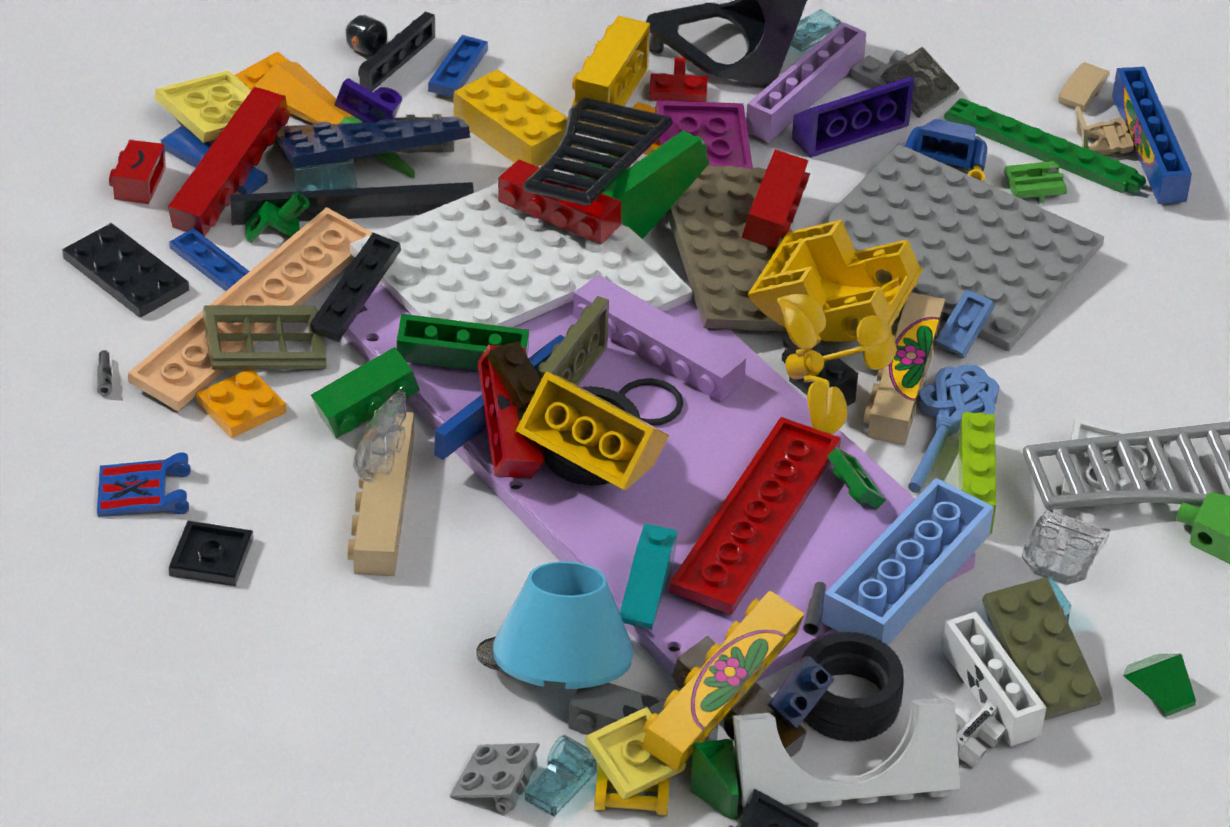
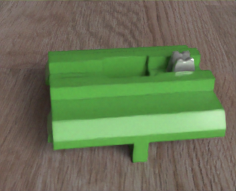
[1004,161,1067,202]

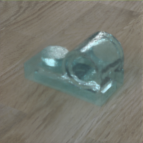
[525,735,597,817]

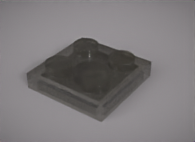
[881,47,960,118]

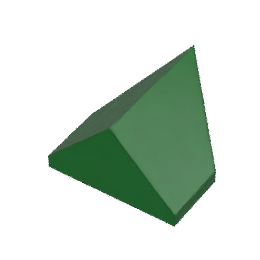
[1123,653,1196,717]
[690,739,739,819]

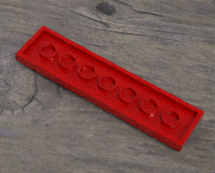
[669,417,841,615]

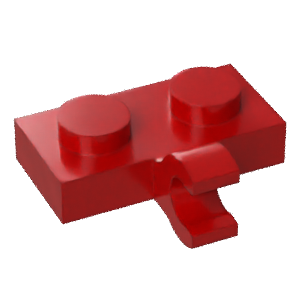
[649,57,708,102]

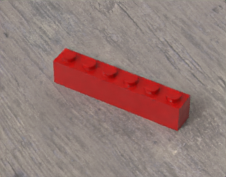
[168,86,290,237]

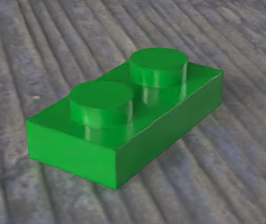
[827,447,886,509]

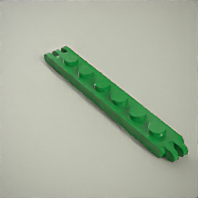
[944,98,1146,194]

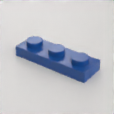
[428,35,488,98]

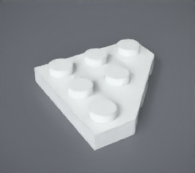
[1061,417,1171,507]

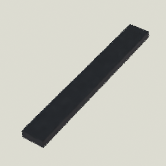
[230,182,474,225]

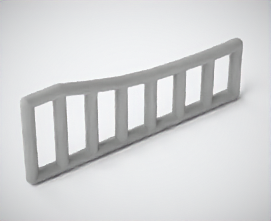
[1023,421,1230,510]

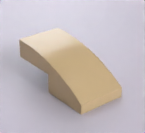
[1058,62,1110,112]

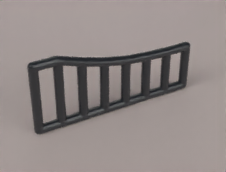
[523,97,673,206]

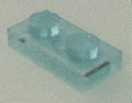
[791,9,841,52]

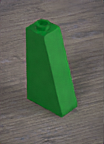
[603,130,710,240]

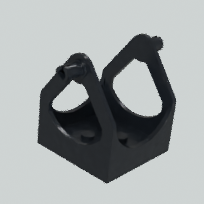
[646,0,807,88]

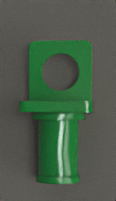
[245,192,310,243]

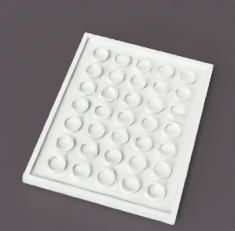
[350,165,659,327]

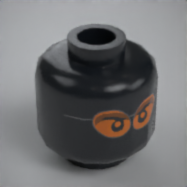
[345,15,388,56]

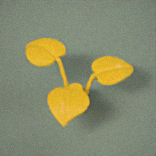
[777,294,896,435]

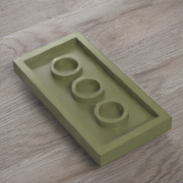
[537,296,609,386]
[982,577,1103,720]

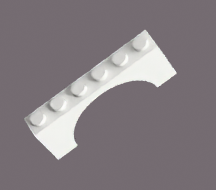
[733,697,960,810]

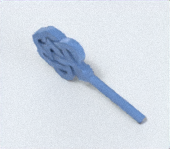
[908,364,1000,493]

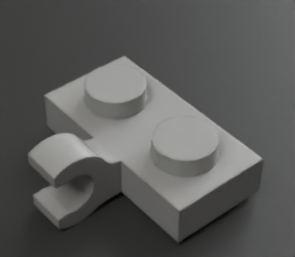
[850,50,914,89]

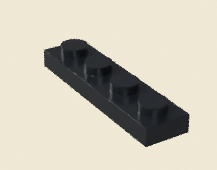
[358,11,435,91]
[309,232,401,342]

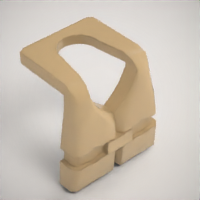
[1075,106,1134,155]

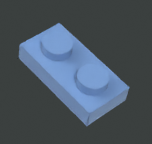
[935,289,995,358]

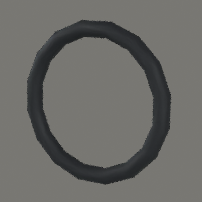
[619,378,684,426]

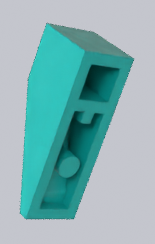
[620,523,678,629]

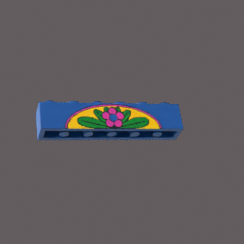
[1112,66,1192,204]

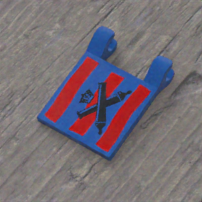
[97,452,191,517]

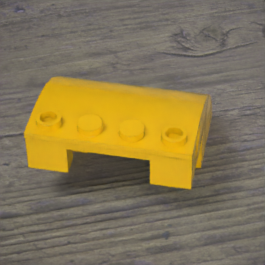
[748,219,923,342]

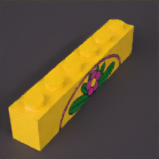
[642,590,804,772]

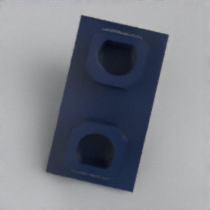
[767,656,834,729]

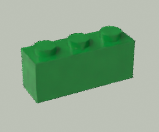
[311,347,420,439]

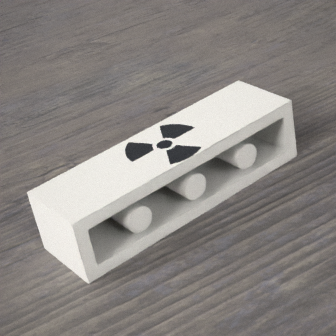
[941,611,1046,747]

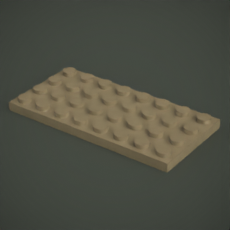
[667,166,792,332]

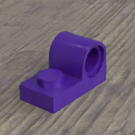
[334,78,402,123]

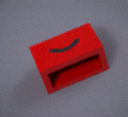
[109,139,166,204]

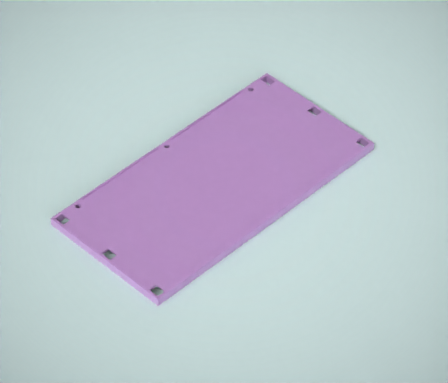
[343,285,976,682]

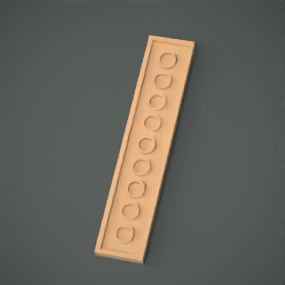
[128,207,373,411]

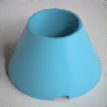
[493,561,634,689]

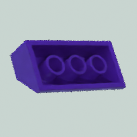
[792,77,914,158]

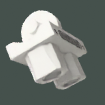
[955,701,1006,768]

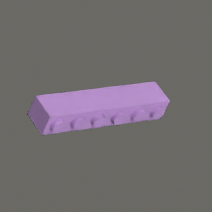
[746,22,867,143]
[573,274,746,402]

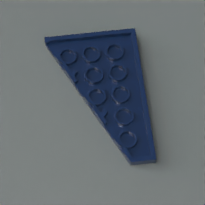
[274,117,470,168]

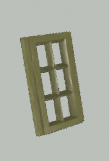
[203,305,327,370]

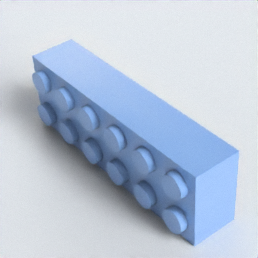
[822,478,994,646]

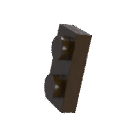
[487,341,541,410]

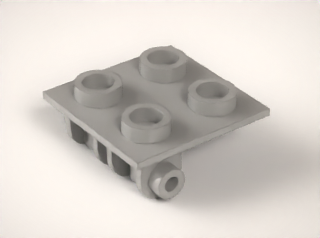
[450,743,540,813]

